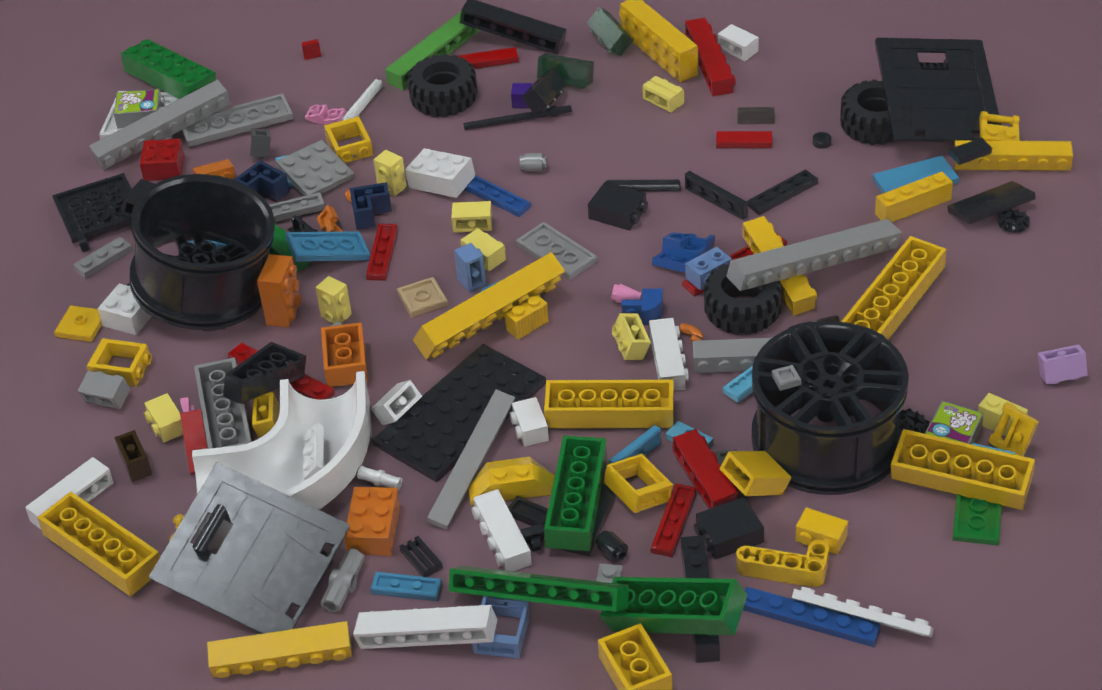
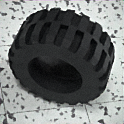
[408,54,478,117]
[840,79,895,145]
[704,262,782,335]

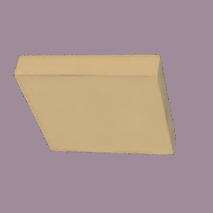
[397,277,448,318]

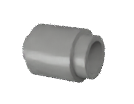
[520,153,547,172]

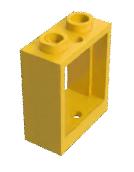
[324,116,373,163]
[87,338,152,387]
[603,454,673,513]

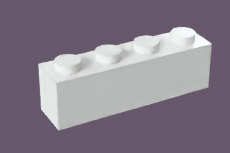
[649,318,689,391]
[25,457,114,529]
[471,489,532,572]

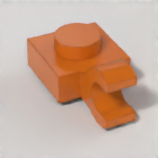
[316,205,342,232]

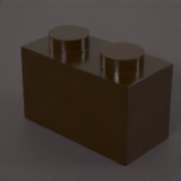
[114,430,152,482]

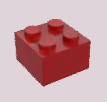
[139,139,184,181]

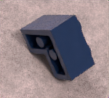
[233,160,290,201]
[349,182,392,230]

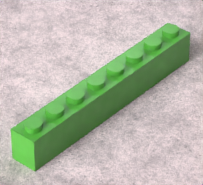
[385,11,480,90]

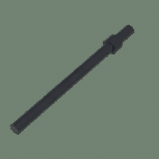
[463,105,572,130]

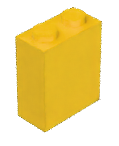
[720,451,792,496]

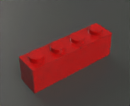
[672,429,738,509]

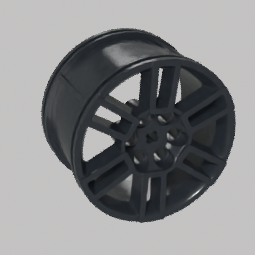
[129,174,275,331]
[751,321,909,495]

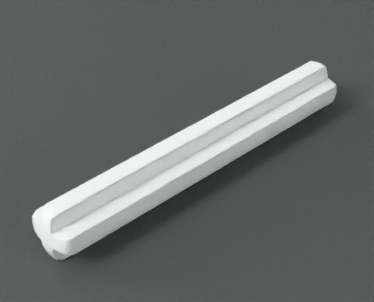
[342,79,383,121]

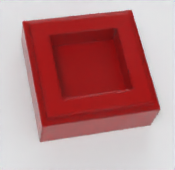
[301,39,321,60]

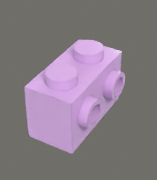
[1038,344,1088,384]

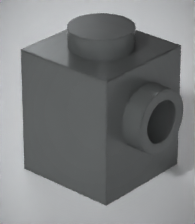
[249,129,271,159]

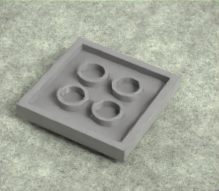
[276,140,354,196]

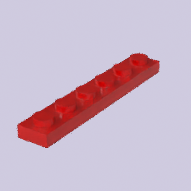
[228,342,335,400]

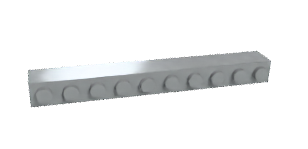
[726,219,902,291]

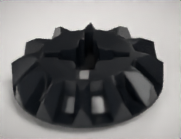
[998,209,1030,233]
[899,408,930,434]

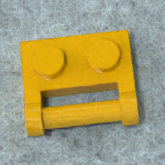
[979,111,1020,141]
[988,402,1039,457]

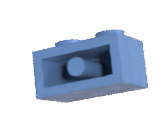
[454,243,486,293]
[685,247,732,291]

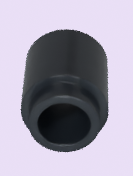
[596,530,628,563]

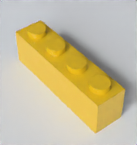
[875,171,953,222]

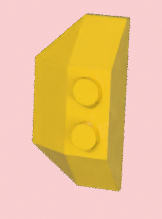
[469,456,555,506]

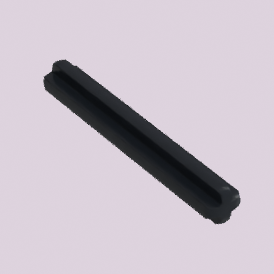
[606,179,681,191]

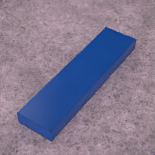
[464,175,531,217]

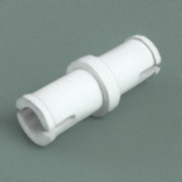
[357,466,402,491]

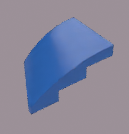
[652,232,715,273]

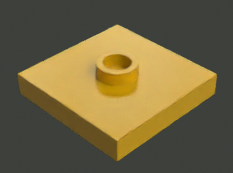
[54,305,102,342]

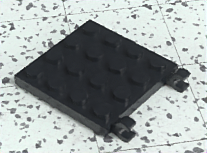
[52,173,132,252]

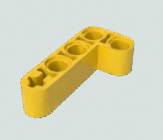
[736,540,829,587]

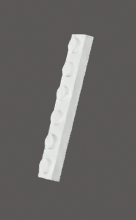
[792,587,934,638]

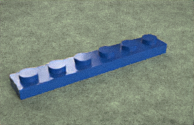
[743,586,881,647]

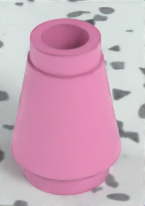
[611,283,642,303]

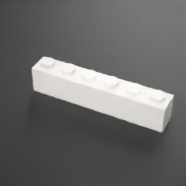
[353,605,497,649]

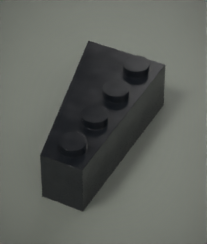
[223,342,306,404]

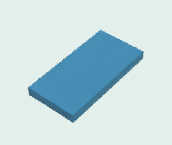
[872,156,959,194]
[285,231,371,262]

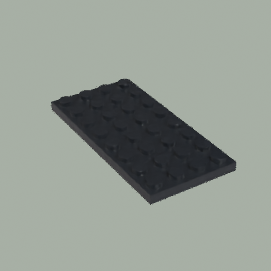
[372,344,546,483]

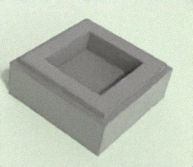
[772,365,801,391]

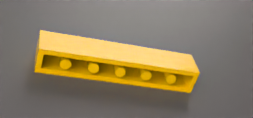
[954,140,1073,171]
[743,216,817,316]
[207,621,352,678]

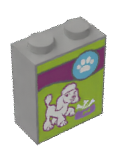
[114,89,165,128]
[925,401,984,444]

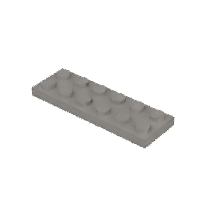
[182,93,293,147]

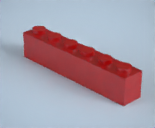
[685,17,736,96]

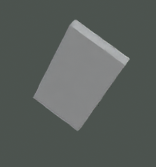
[516,222,598,281]

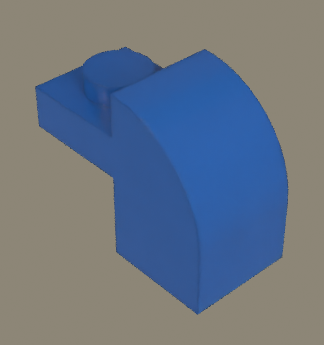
[622,288,663,326]

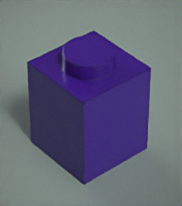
[511,83,533,108]

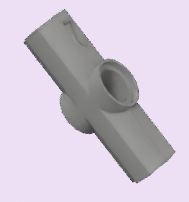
[321,548,365,613]

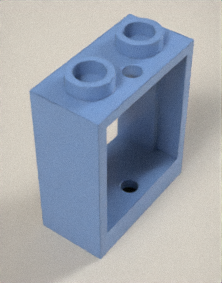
[472,596,531,659]

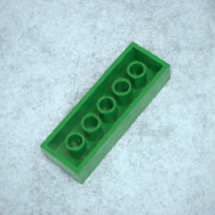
[121,39,217,99]
[544,435,607,551]
[600,577,748,636]

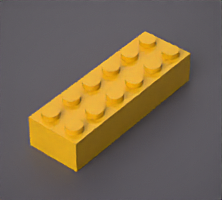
[619,0,698,83]
[544,380,674,428]
[891,429,1035,510]
[37,491,160,597]

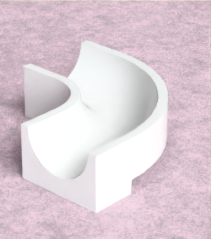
[192,371,372,550]

